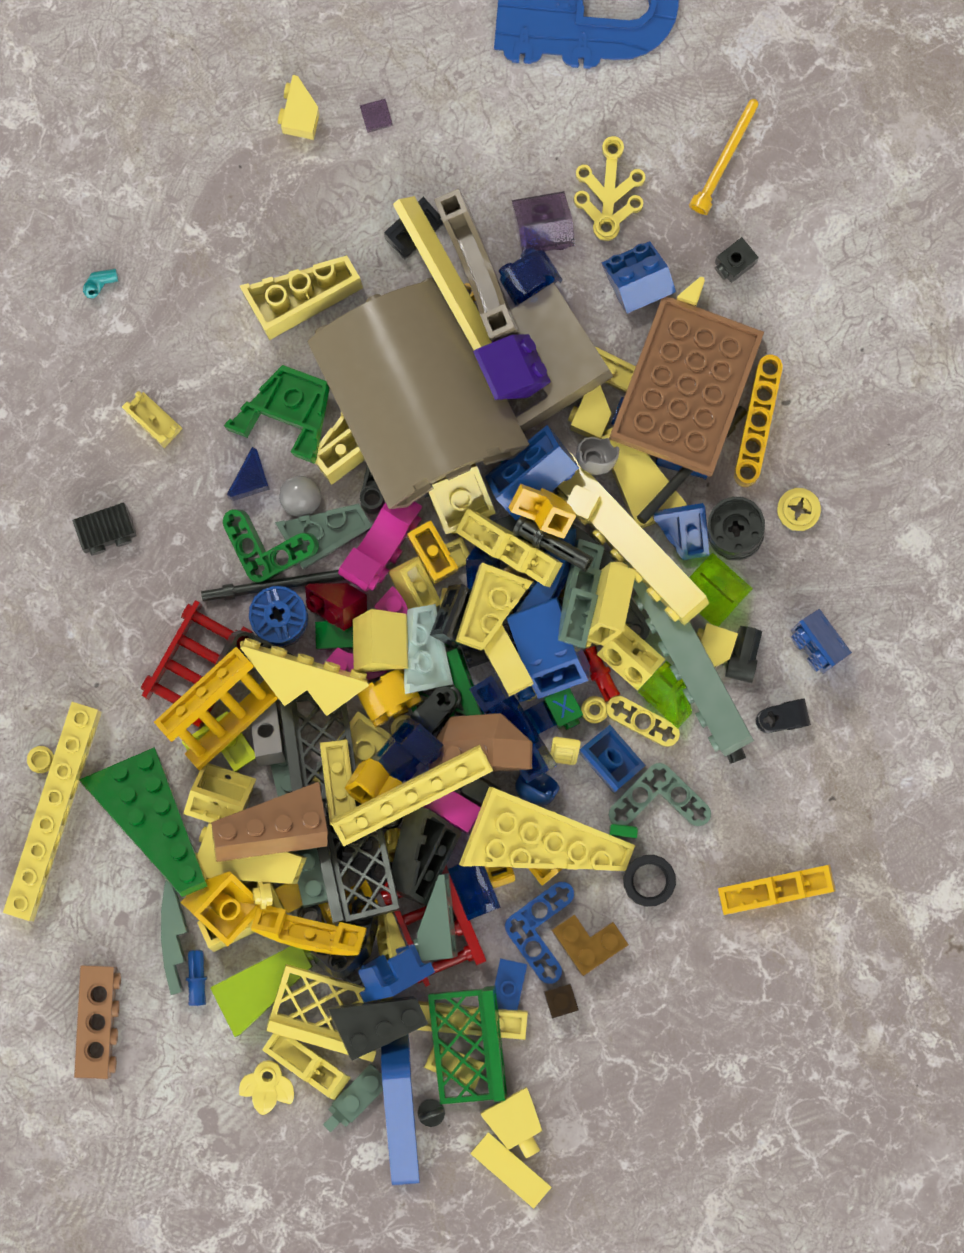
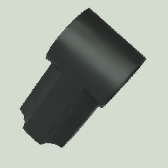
[725,626,763,683]

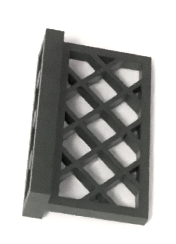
[280,693,356,800]
[317,815,401,926]

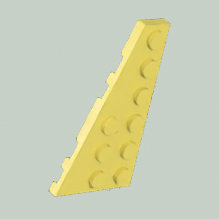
[459,787,635,871]

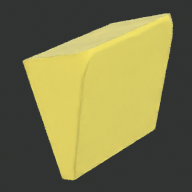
[676,277,705,307]

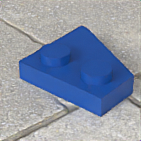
[653,503,710,560]

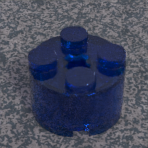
[498,247,563,306]

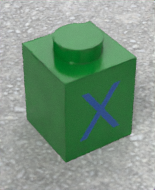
[544,688,583,731]

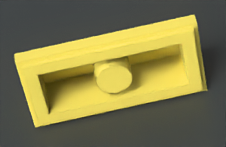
[389,557,441,609]

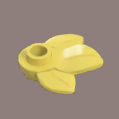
[239,1060,294,1115]

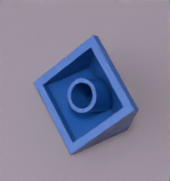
[579,725,646,793]

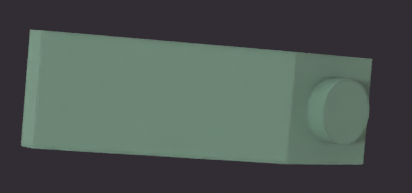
[414,873,457,961]

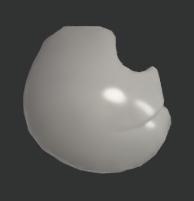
[576,437,619,475]
[279,475,321,517]

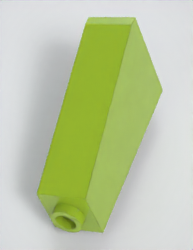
[210,946,314,1037]

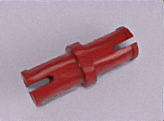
[583,646,620,702]

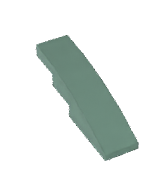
[558,539,604,649]
[161,880,189,995]

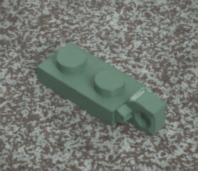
[323,1064,383,1133]

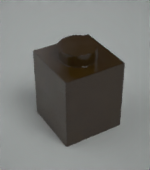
[543,983,579,1019]

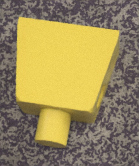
[480,1087,542,1158]

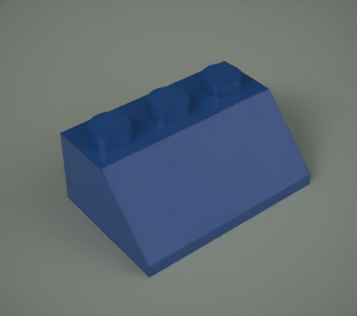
[485,425,579,520]

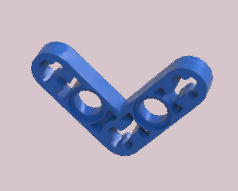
[505,882,574,984]

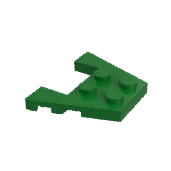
[224,365,330,464]

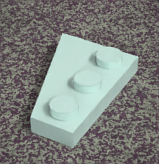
[404,604,453,694]

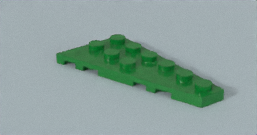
[79,747,208,897]

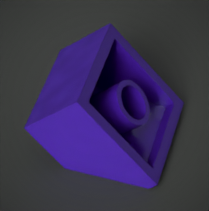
[473,334,551,400]

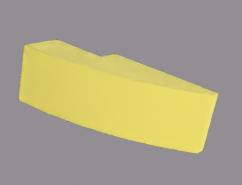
[262,1033,351,1100]

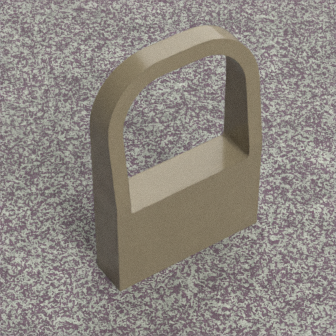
[511,282,614,433]

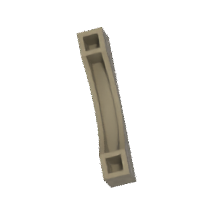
[434,188,520,343]

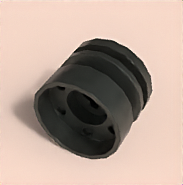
[708,496,765,561]

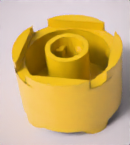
[357,669,423,728]

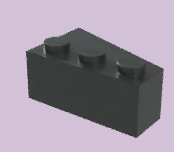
[387,807,462,906]
[327,996,428,1061]

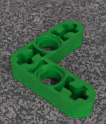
[222,509,319,582]

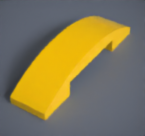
[251,905,367,956]

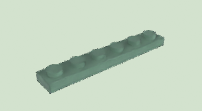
[270,745,328,908]

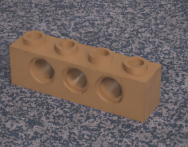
[74,965,121,1079]

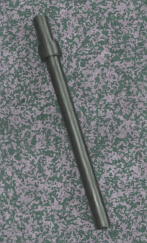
[637,406,747,524]
[201,570,346,602]

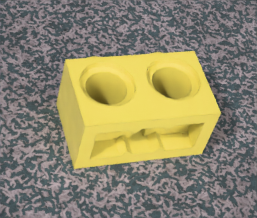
[597,624,665,691]

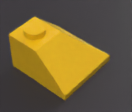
[180,871,259,947]

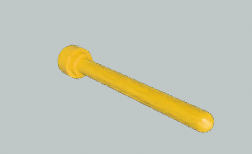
[689,99,759,215]

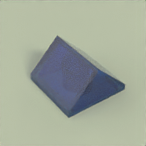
[448,864,501,921]

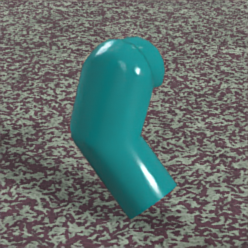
[83,269,118,299]

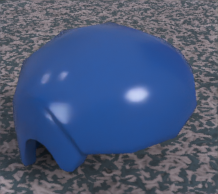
[515,769,560,807]

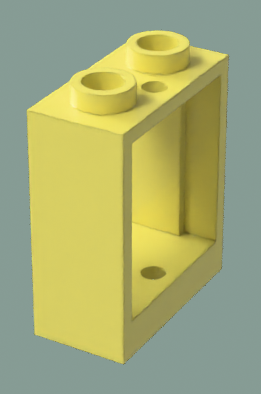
[183,763,256,823]

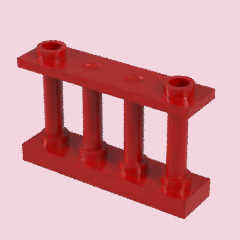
[141,600,254,729]
[380,864,486,987]

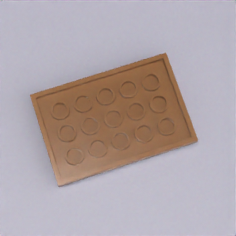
[609,296,764,477]

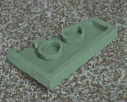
[275,504,372,570]

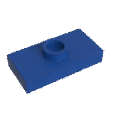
[494,958,527,1010]

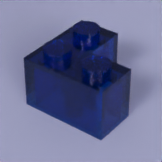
[372,718,443,782]

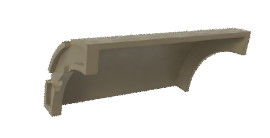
[307,278,529,509]

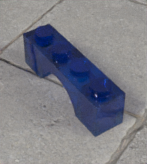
[469,673,557,783]

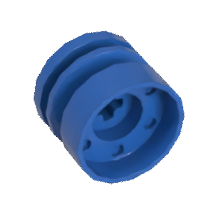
[249,586,309,648]

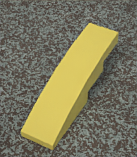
[455,508,563,587]

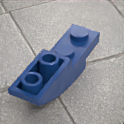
[512,526,576,613]

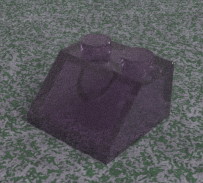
[512,191,575,255]

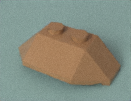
[429,713,532,772]

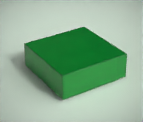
[609,824,638,839]

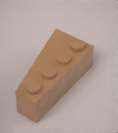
[211,782,328,862]

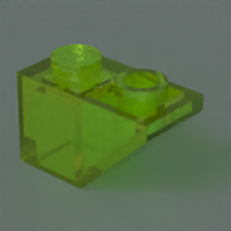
[638,660,692,729]

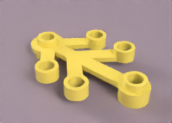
[574,136,645,241]

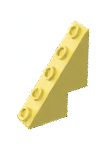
[240,638,369,716]

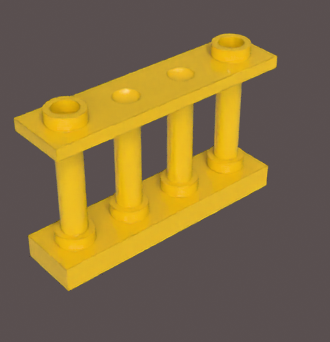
[154,647,278,771]

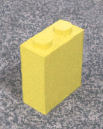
[587,562,636,646]

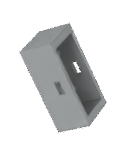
[251,704,286,767]

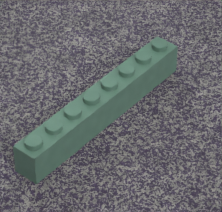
[622,562,754,756]

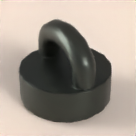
[417,1099,445,1127]

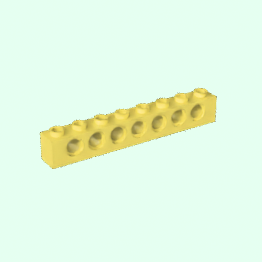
[3,702,102,921]

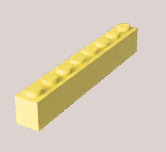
[555,452,709,626]

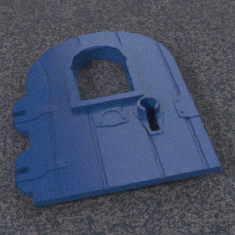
[494,0,679,69]

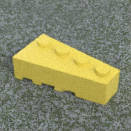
[240,255,363,340]

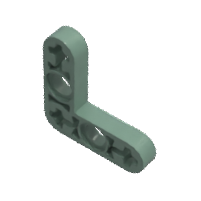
[608,763,711,827]

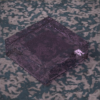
[360,99,393,133]

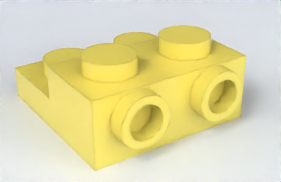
[428,463,496,535]

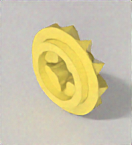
[777,488,821,531]

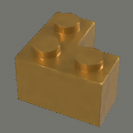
[551,914,629,976]

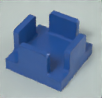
[358,944,435,1003]

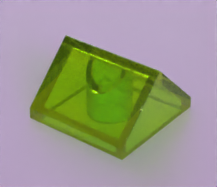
[689,553,753,627]

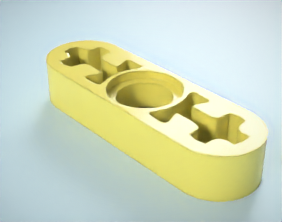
[606,696,680,747]

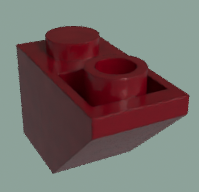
[305,583,367,631]

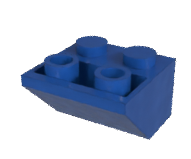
[601,241,676,314]

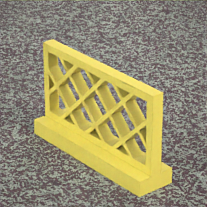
[266,964,393,1062]

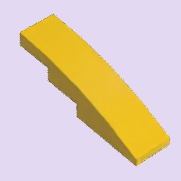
[718,864,836,915]

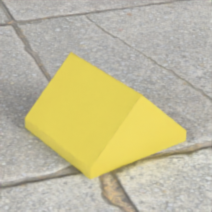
[353,609,408,672]

